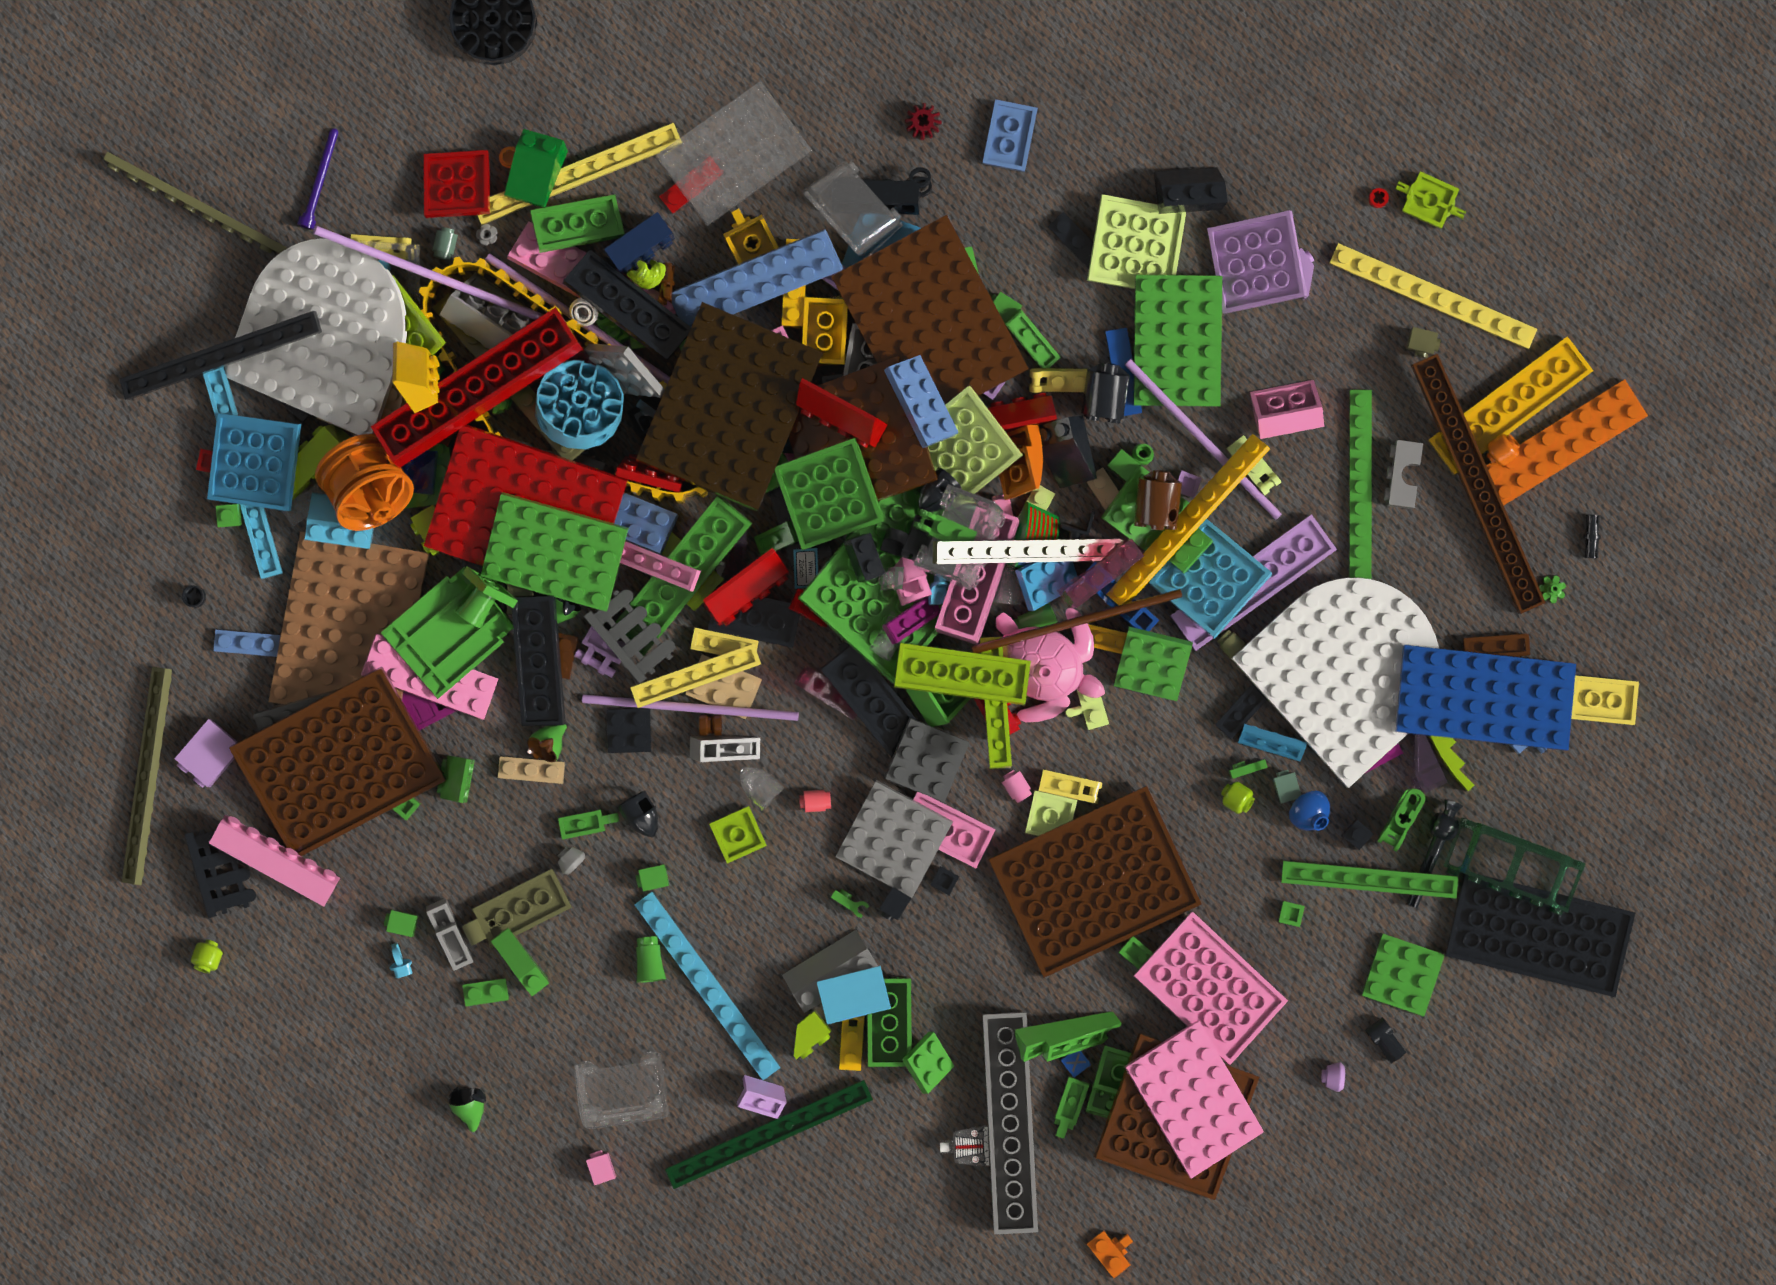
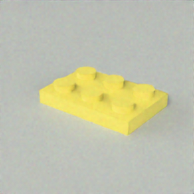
[1571,675,1639,725]

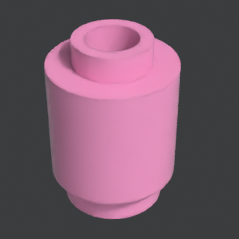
[1002,770,1032,803]

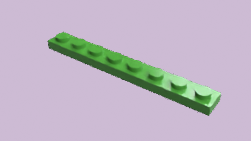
[1281,861,1458,898]

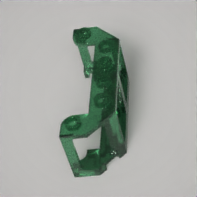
[1443,818,1586,915]

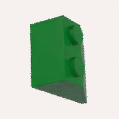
[504,129,568,208]

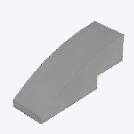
[426,898,473,971]

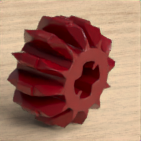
[905,103,942,141]

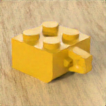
[723,208,779,264]

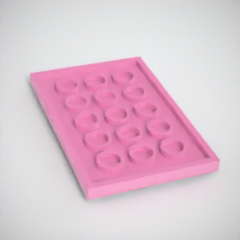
[1133,912,1288,1065]
[1124,1020,1264,1178]

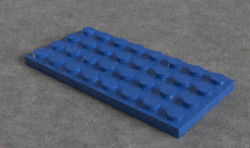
[1395,645,1576,751]

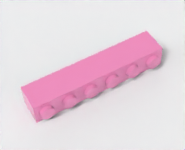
[209,815,340,906]

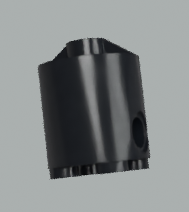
[1081,362,1130,424]

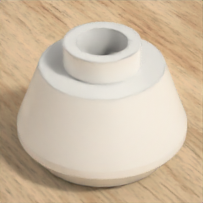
[569,298,598,326]

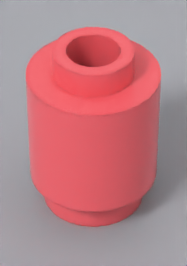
[799,790,831,812]

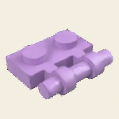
[575,626,626,678]

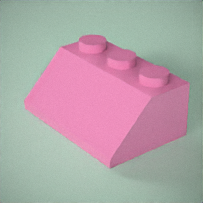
[1250,380,1324,439]

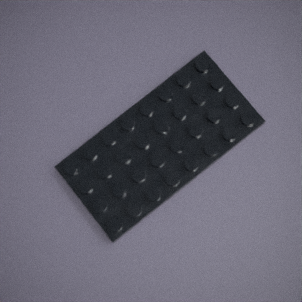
[1445,871,1636,997]

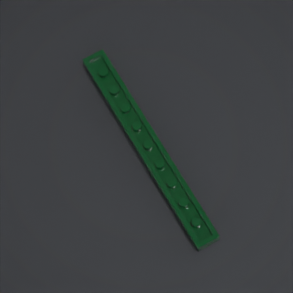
[665,1080,873,1189]

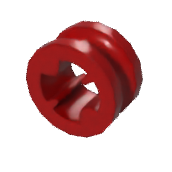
[1369,188,1389,208]

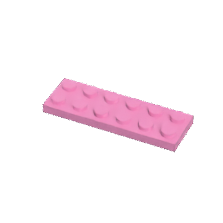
[361,634,498,720]

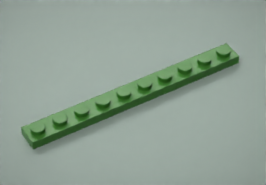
[1349,390,1372,579]

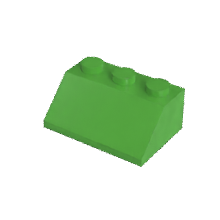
[906,646,971,727]

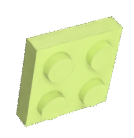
[1025,790,1077,836]

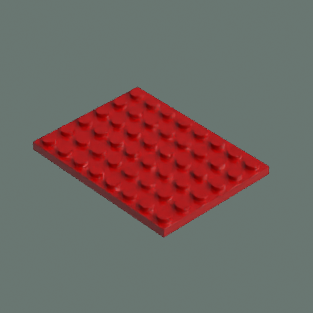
[424,425,628,566]

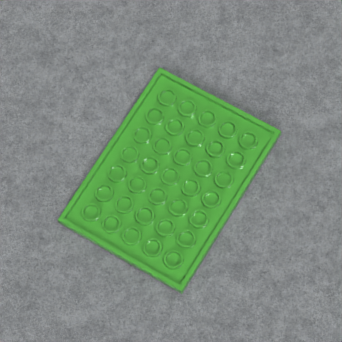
[798,485,971,684]

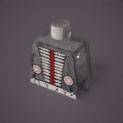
[940,1124,989,1167]

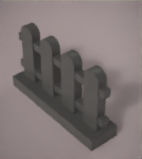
[584,590,675,684]

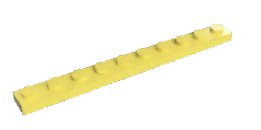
[478,123,682,225]
[1329,243,1537,349]

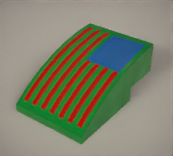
[1006,501,1060,569]

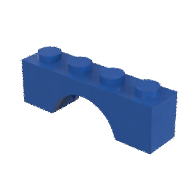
[1079,561,1159,631]

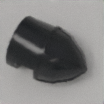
[918,467,962,513]
[617,790,658,838]

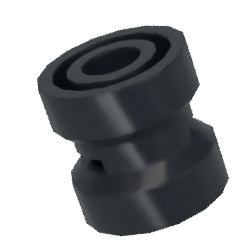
[182,585,206,608]

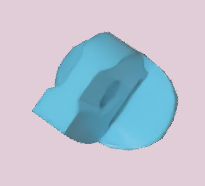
[928,572,949,605]
[389,942,413,978]

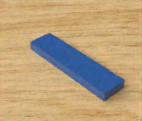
[1105,328,1142,416]

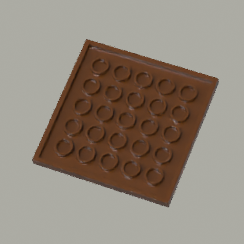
[788,356,938,501]
[1094,1033,1260,1200]

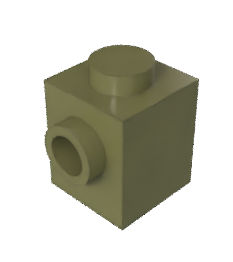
[1406,327,1441,358]

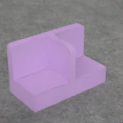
[737,1075,786,1119]

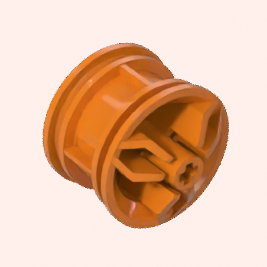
[315,434,414,531]

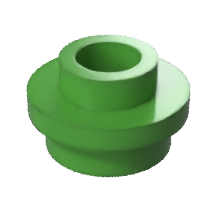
[1132,444,1154,465]

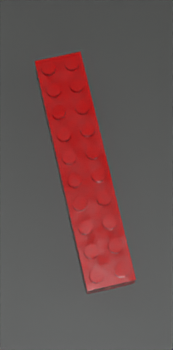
[371,307,583,468]

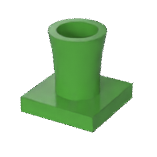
[456,567,518,628]

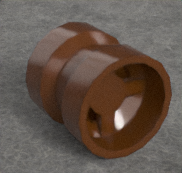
[699,714,722,736]

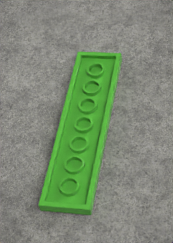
[610,495,752,657]

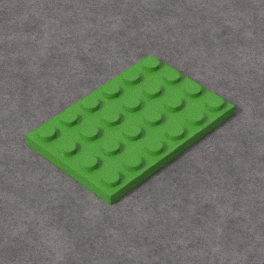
[1133,275,1222,406]
[481,492,629,612]

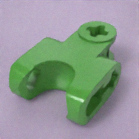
[1377,789,1425,852]

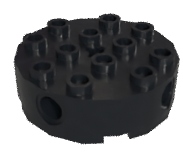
[449,0,537,66]

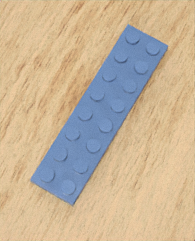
[672,229,843,327]

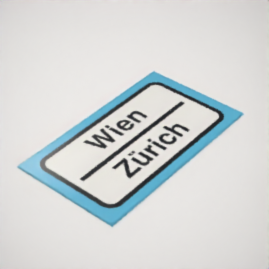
[794,548,818,589]

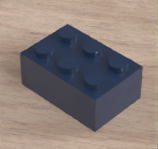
[604,212,675,275]

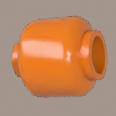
[1487,434,1520,466]

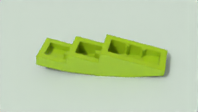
[1428,736,1474,791]

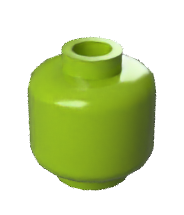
[1221,782,1255,814]
[191,940,223,974]

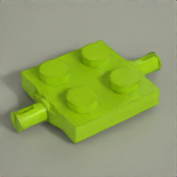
[1395,171,1466,229]

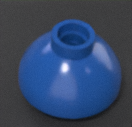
[1289,791,1330,831]

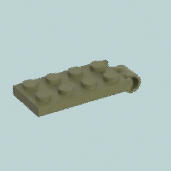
[462,869,572,948]

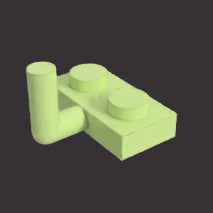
[1065,690,1109,730]

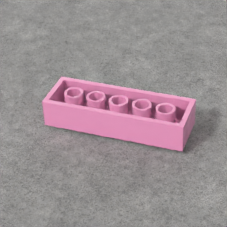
[935,505,1019,645]

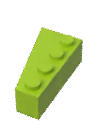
[292,424,351,501]

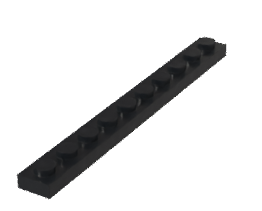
[119,311,322,400]

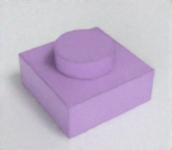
[1178,471,1202,498]

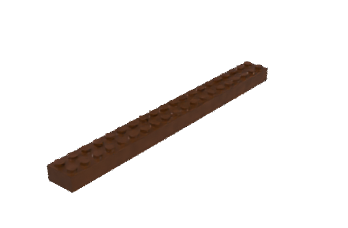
[1411,354,1546,614]

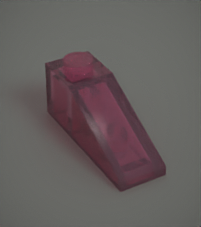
[794,665,857,720]

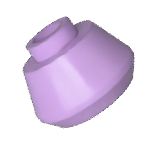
[1321,1062,1345,1092]

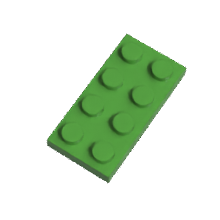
[530,195,625,253]

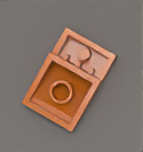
[999,425,1043,500]

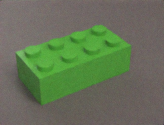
[868,978,912,1067]

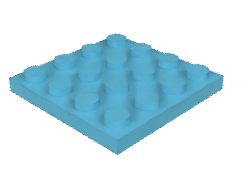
[1149,519,1272,639]

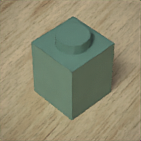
[1272,770,1301,804]

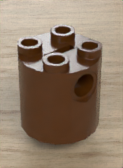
[1134,470,1182,530]

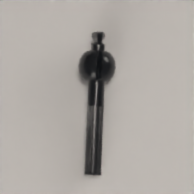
[1406,799,1463,908]

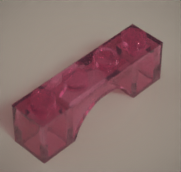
[1057,539,1144,608]

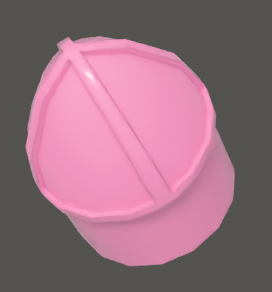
[892,557,932,606]

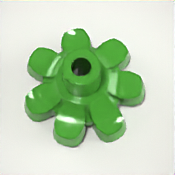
[1538,575,1566,604]

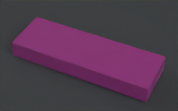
[882,597,941,645]

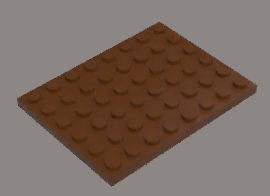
[831,215,1029,405]
[229,666,446,856]
[989,786,1202,978]

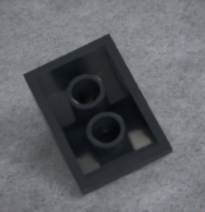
[1039,415,1097,488]

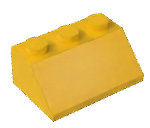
[802,297,848,366]
[392,341,440,413]

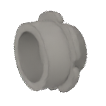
[476,224,498,245]

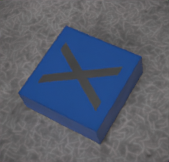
[1061,1051,1091,1077]

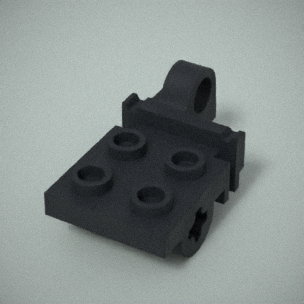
[880,515,956,575]

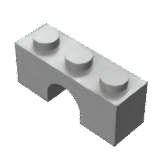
[1384,440,1423,509]

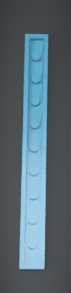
[203,367,283,579]
[635,892,781,1080]

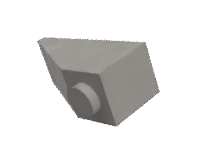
[690,736,760,762]

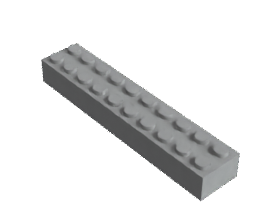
[982,1011,1038,1234]

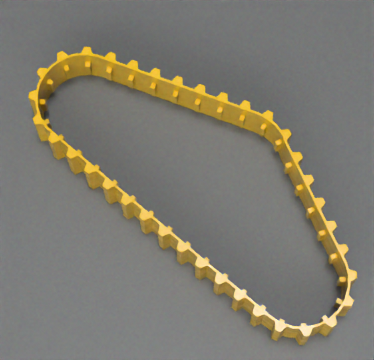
[419,257,708,504]

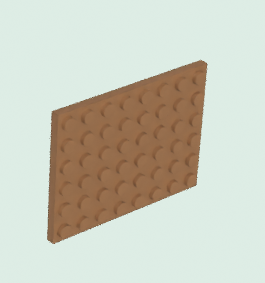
[268,532,429,705]

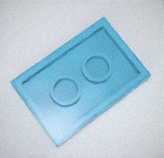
[817,966,891,1025]

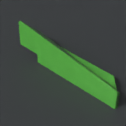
[1015,1012,1122,1062]

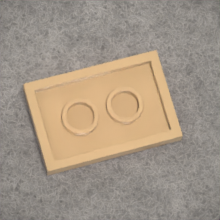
[685,655,762,719]

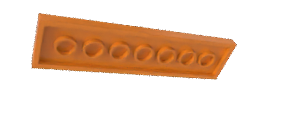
[1486,379,1648,506]

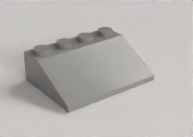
[440,272,535,349]

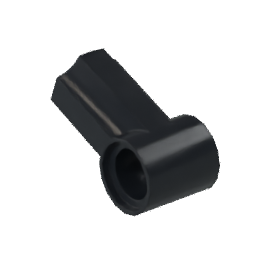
[1365,1017,1406,1064]

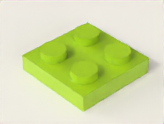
[709,806,767,864]

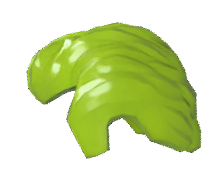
[627,259,666,289]

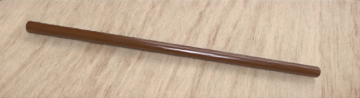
[971,589,1182,653]

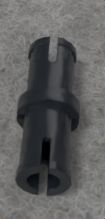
[1583,515,1601,558]

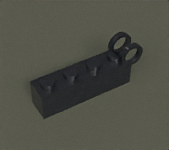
[832,167,932,215]

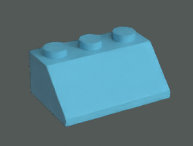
[305,492,374,549]

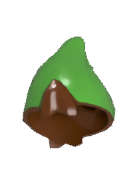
[527,724,567,762]

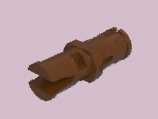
[658,262,675,305]

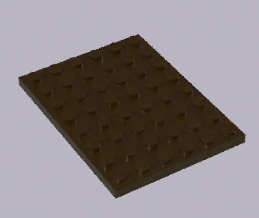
[636,302,823,511]

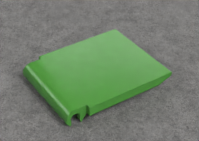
[381,567,513,699]

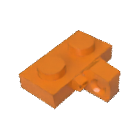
[1086,1230,1133,1278]

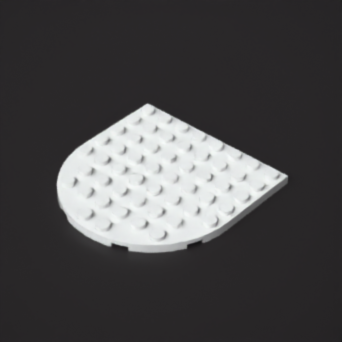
[225,239,407,435]
[1231,578,1439,788]

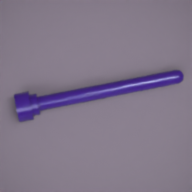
[297,128,338,230]

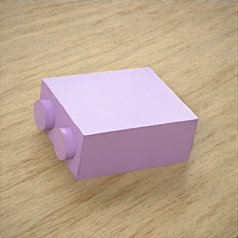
[175,719,237,788]

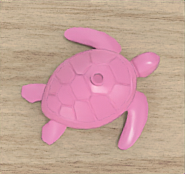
[996,608,1105,722]

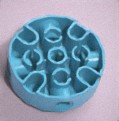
[535,360,624,449]

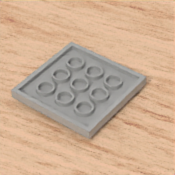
[836,780,953,898]

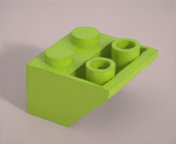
[794,1010,831,1059]

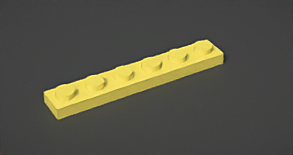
[630,644,761,708]

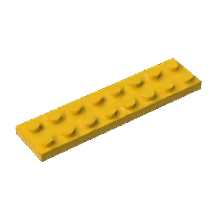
[1428,336,1593,475]

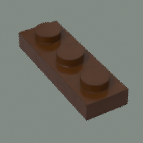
[1463,634,1530,657]

